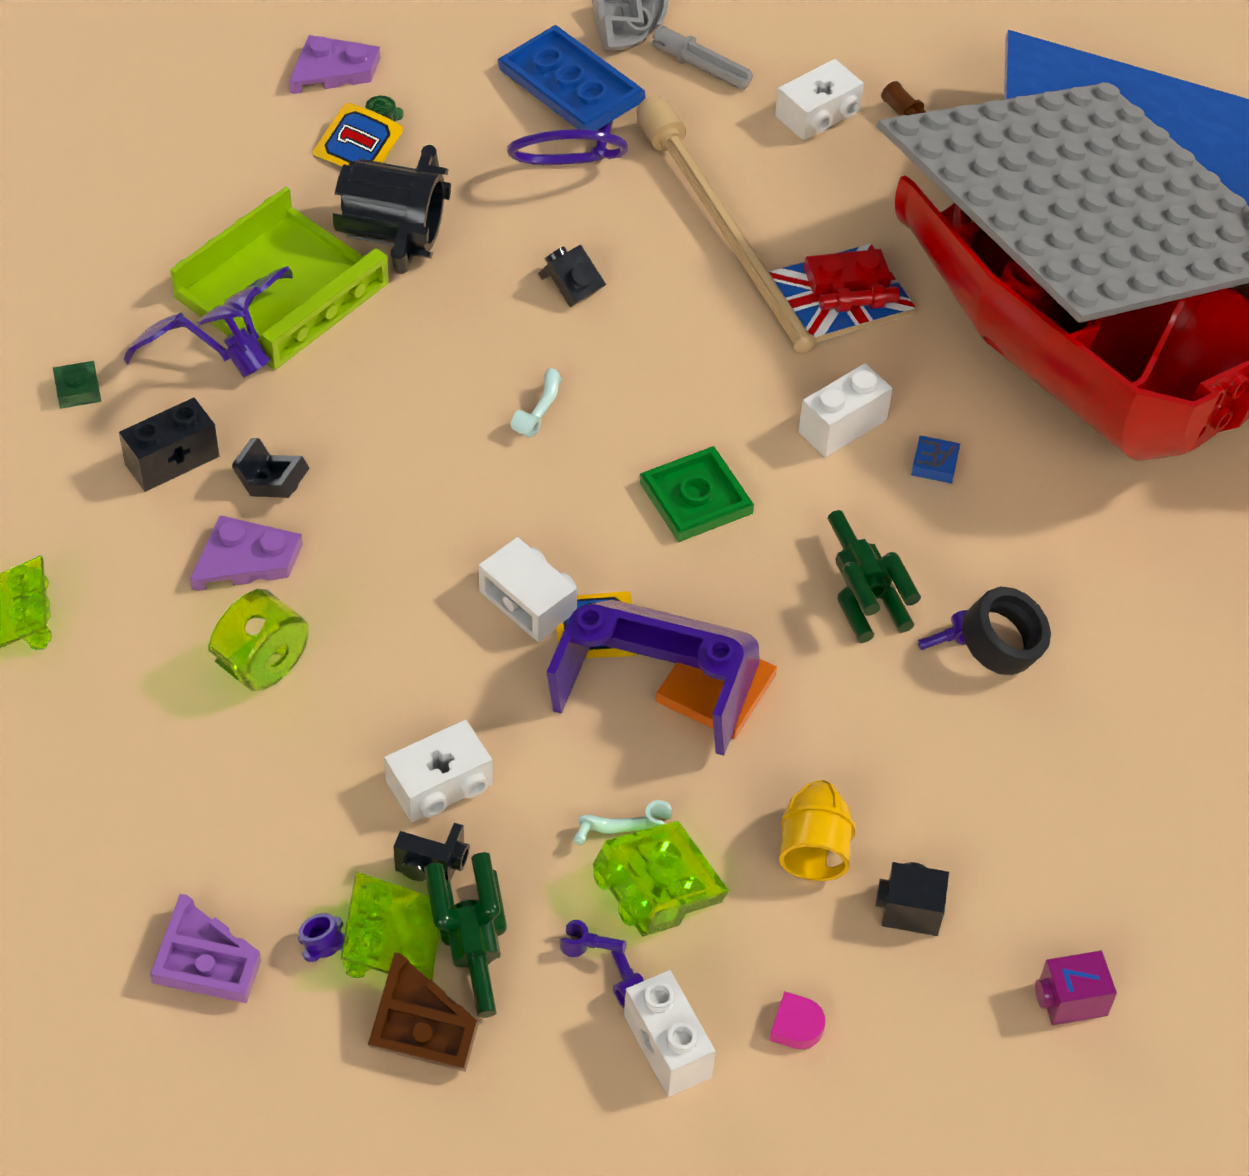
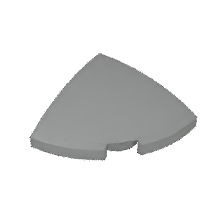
[592,0,669,51]

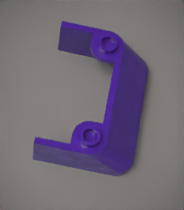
[546,600,760,756]

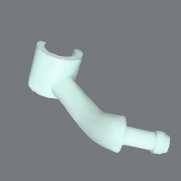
[510,368,562,437]
[574,800,672,845]

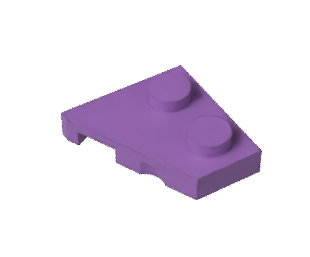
[289,35,381,94]
[190,515,303,591]
[150,894,261,1004]

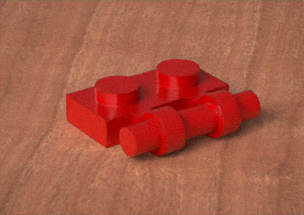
[804,249,900,313]

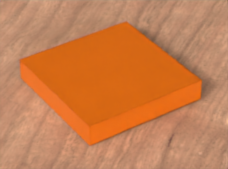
[656,659,777,739]

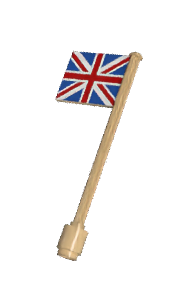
[636,95,916,353]

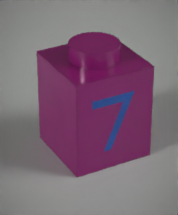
[1035,950,1117,1025]

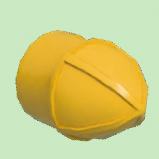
[779,779,856,881]

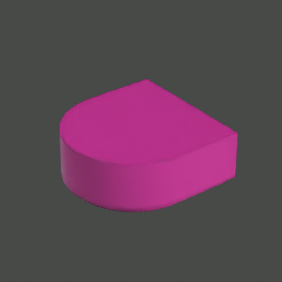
[769,991,826,1049]

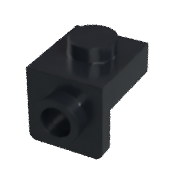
[538,244,606,307]
[232,438,310,498]
[393,823,470,881]

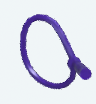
[507,121,628,165]

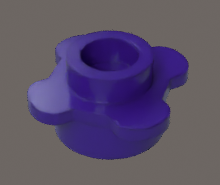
[298,913,349,962]

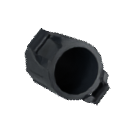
[333,145,451,274]

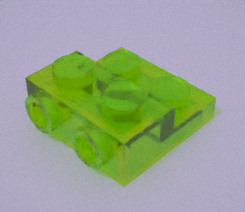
[593,821,729,937]

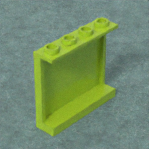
[170,187,389,370]

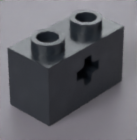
[119,397,220,492]

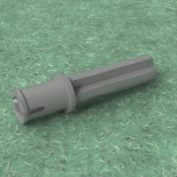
[651,24,753,90]

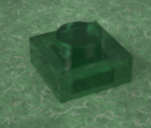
[53,361,102,409]

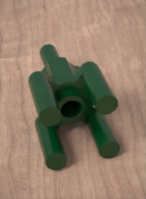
[827,510,921,643]
[424,852,507,1018]

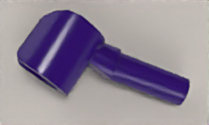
[918,610,968,650]
[560,920,627,957]
[610,950,644,1009]

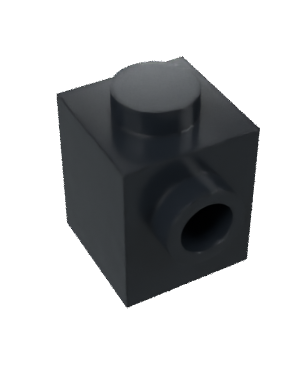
[875,862,949,936]

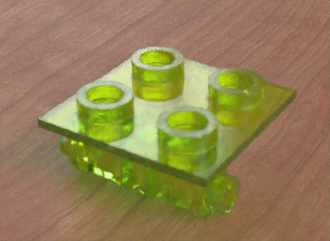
[0,555,52,650]
[341,872,440,980]

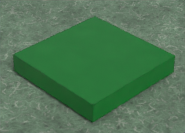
[639,446,754,542]

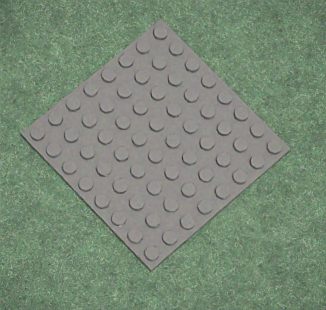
[876,82,1249,323]

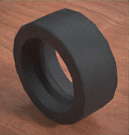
[962,586,1051,675]

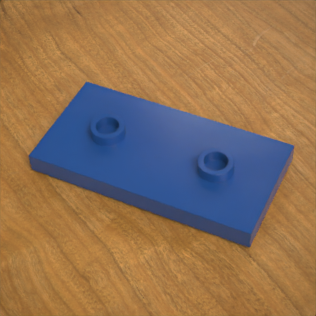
[497,25,646,131]

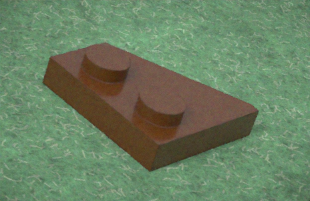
[368,952,479,1072]

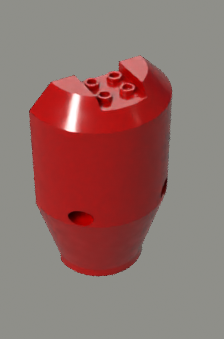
[895,175,1249,461]

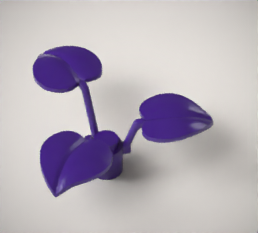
[124,266,293,378]

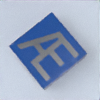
[911,435,961,484]

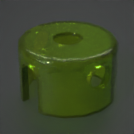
[208,589,309,691]

